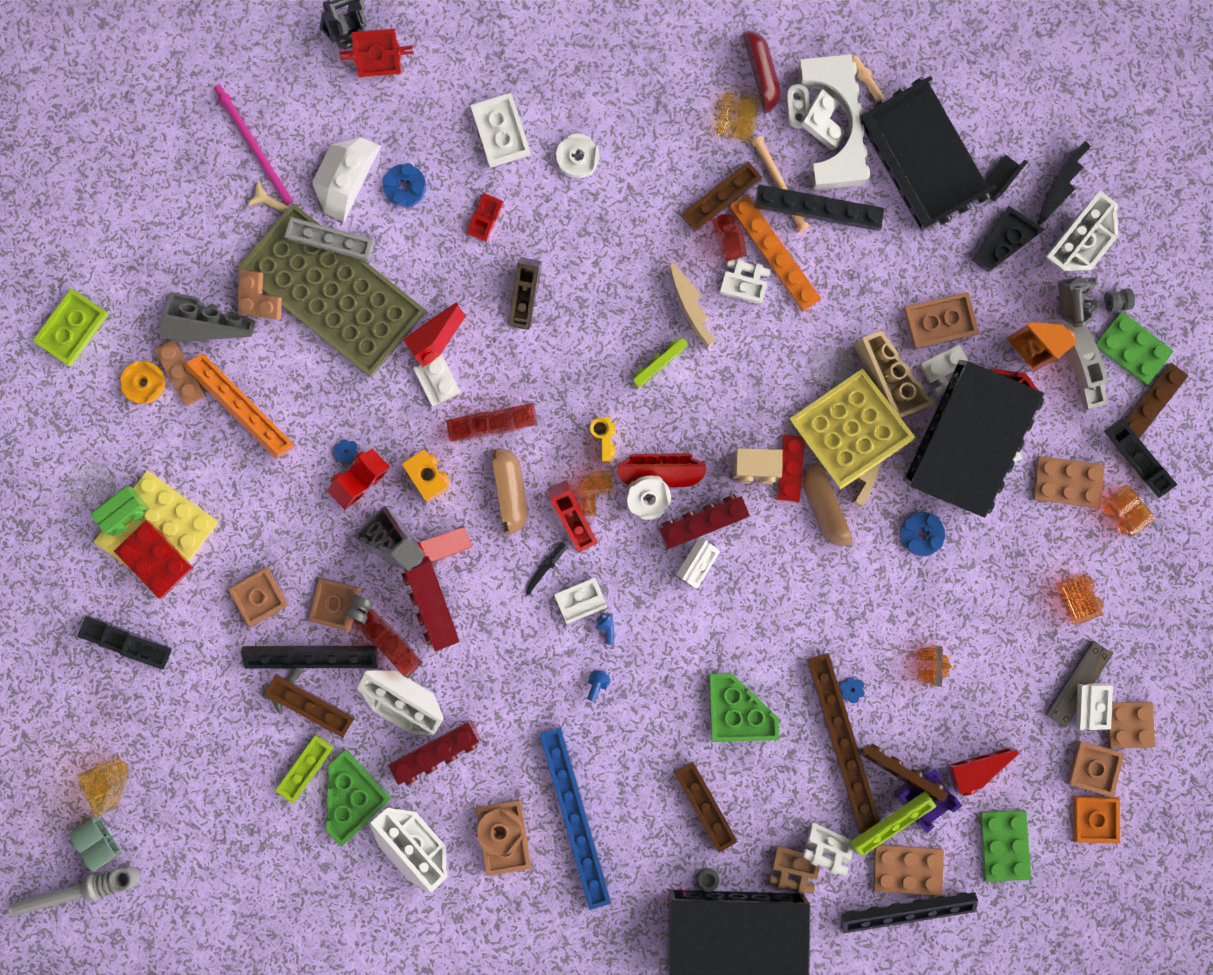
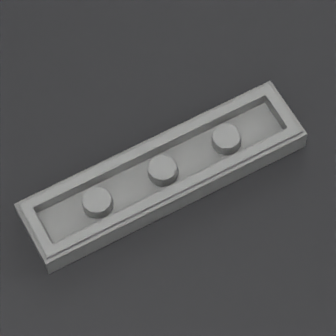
[284,217,375,262]

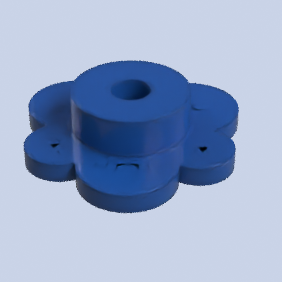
[333,439,358,464]
[839,677,865,703]

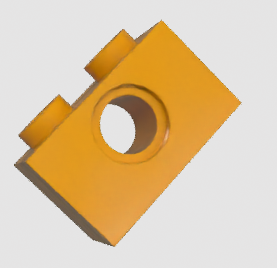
[402,450,450,502]

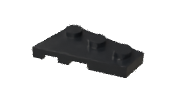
[971,206,1045,272]

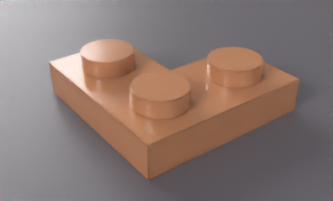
[237,270,282,320]

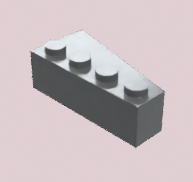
[353,506,425,571]

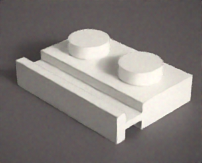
[413,354,461,407]
[676,537,720,589]
[554,578,607,624]
[1076,683,1113,730]

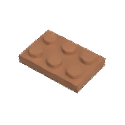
[903,292,979,350]
[1033,456,1105,509]
[476,799,532,876]
[873,844,944,896]

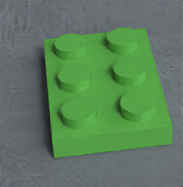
[1096,311,1174,386]
[980,810,1031,882]

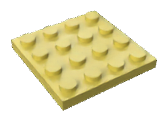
[789,368,915,490]
[94,471,219,569]

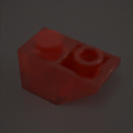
[711,214,747,262]

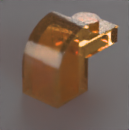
[577,470,613,517]

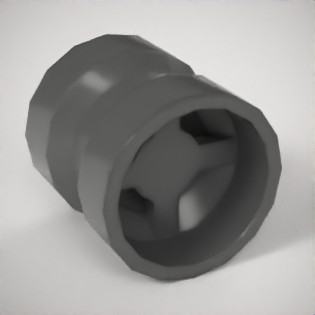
[1104,288,1135,313]
[344,594,374,624]

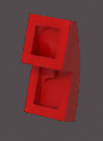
[466,193,505,242]

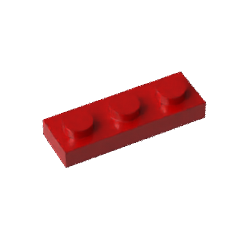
[777,435,805,502]

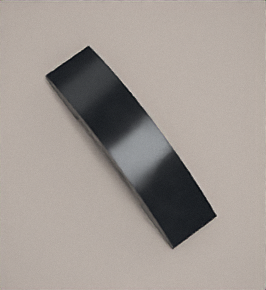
[1104,417,1178,498]

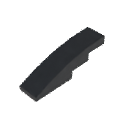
[1037,141,1091,225]
[77,615,173,670]

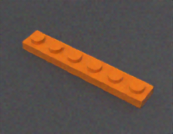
[729,194,821,312]
[185,353,294,459]

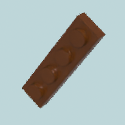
[681,161,762,232]
[1124,362,1188,439]
[264,674,355,738]
[860,744,948,804]
[674,761,738,853]

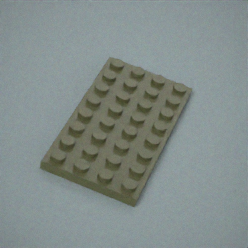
[237,203,427,378]

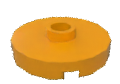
[120,361,166,404]

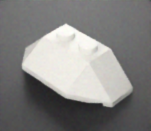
[312,137,381,222]
[1046,191,1118,271]
[357,671,444,736]
[370,808,447,893]

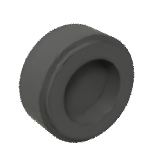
[697,868,719,892]

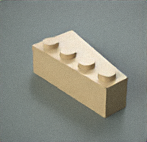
[854,330,936,418]

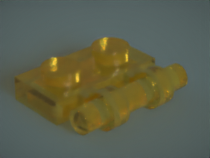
[716,92,761,142]

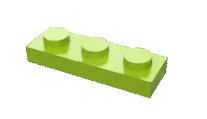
[633,337,688,389]
[275,734,335,804]

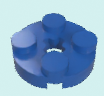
[383,163,426,208]
[900,512,945,556]

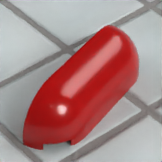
[618,453,706,488]

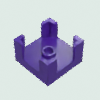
[894,765,962,833]

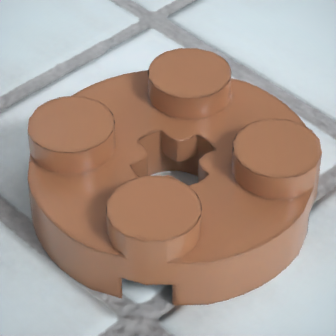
[477,807,523,856]

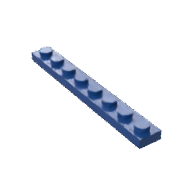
[539,727,611,910]

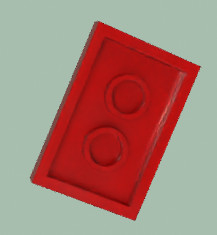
[114,520,194,599]

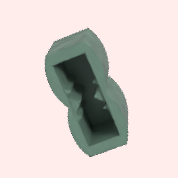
[69,816,122,872]

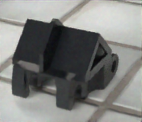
[319,0,367,50]

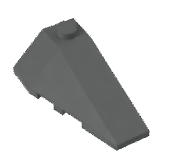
[160,292,255,342]

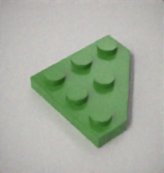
[709,673,779,742]
[326,749,392,847]

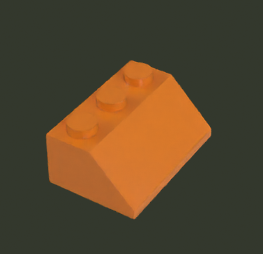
[1006,322,1078,371]

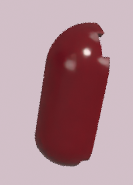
[742,31,780,114]

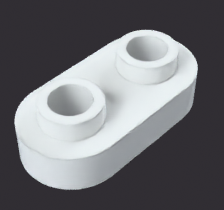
[786,84,810,129]

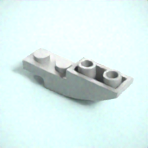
[1063,323,1109,410]

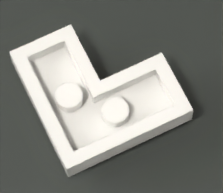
[800,89,846,151]

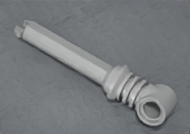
[3,866,140,917]

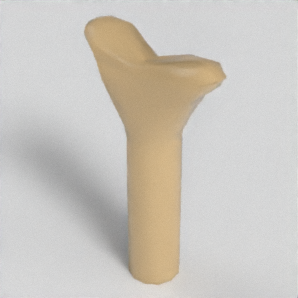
[248,181,289,213]

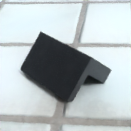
[985,154,1028,202]

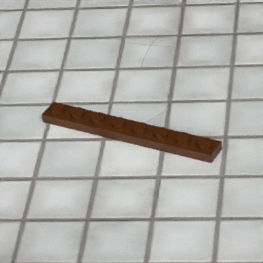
[806,653,880,834]

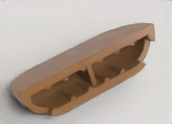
[491,448,528,535]
[803,464,852,546]

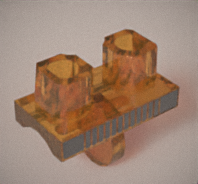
[918,645,956,687]

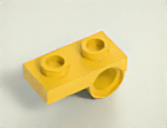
[590,417,615,463]

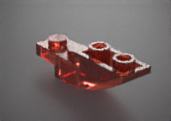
[446,403,538,442]
[353,608,423,678]

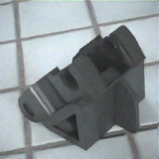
[1056,276,1100,327]

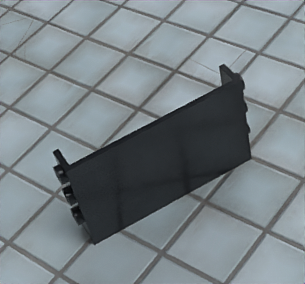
[860,75,995,232]

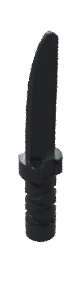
[526,542,568,595]

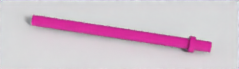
[213,84,294,206]

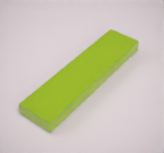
[851,791,936,856]

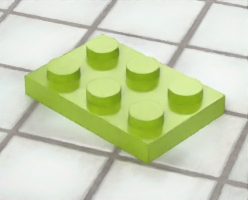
[33,288,109,367]

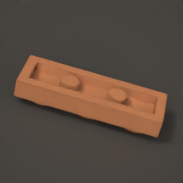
[154,341,206,407]

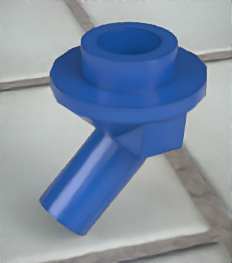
[595,613,615,645]
[587,670,611,702]

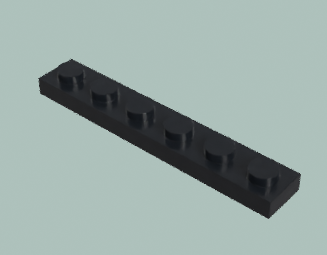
[754,184,884,231]
[241,646,379,669]
[841,892,978,934]

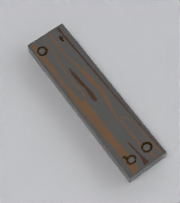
[1045,641,1113,728]

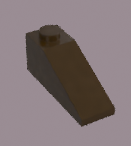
[508,257,542,330]

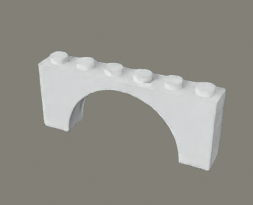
[797,54,870,191]

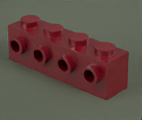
[658,494,750,550]
[401,556,460,652]
[388,720,481,786]

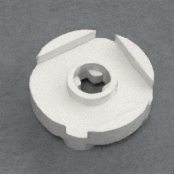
[556,134,599,178]
[626,476,671,520]

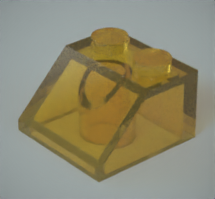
[77,758,128,818]

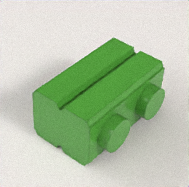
[90,486,148,536]

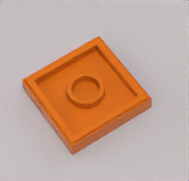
[1073,796,1120,843]

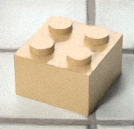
[732,448,783,485]

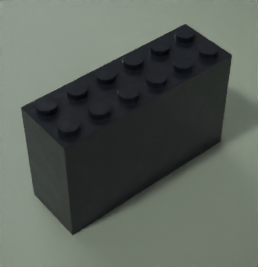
[904,359,1045,518]
[667,889,810,975]

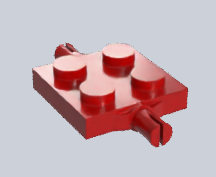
[339,28,414,78]

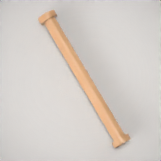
[751,136,810,233]

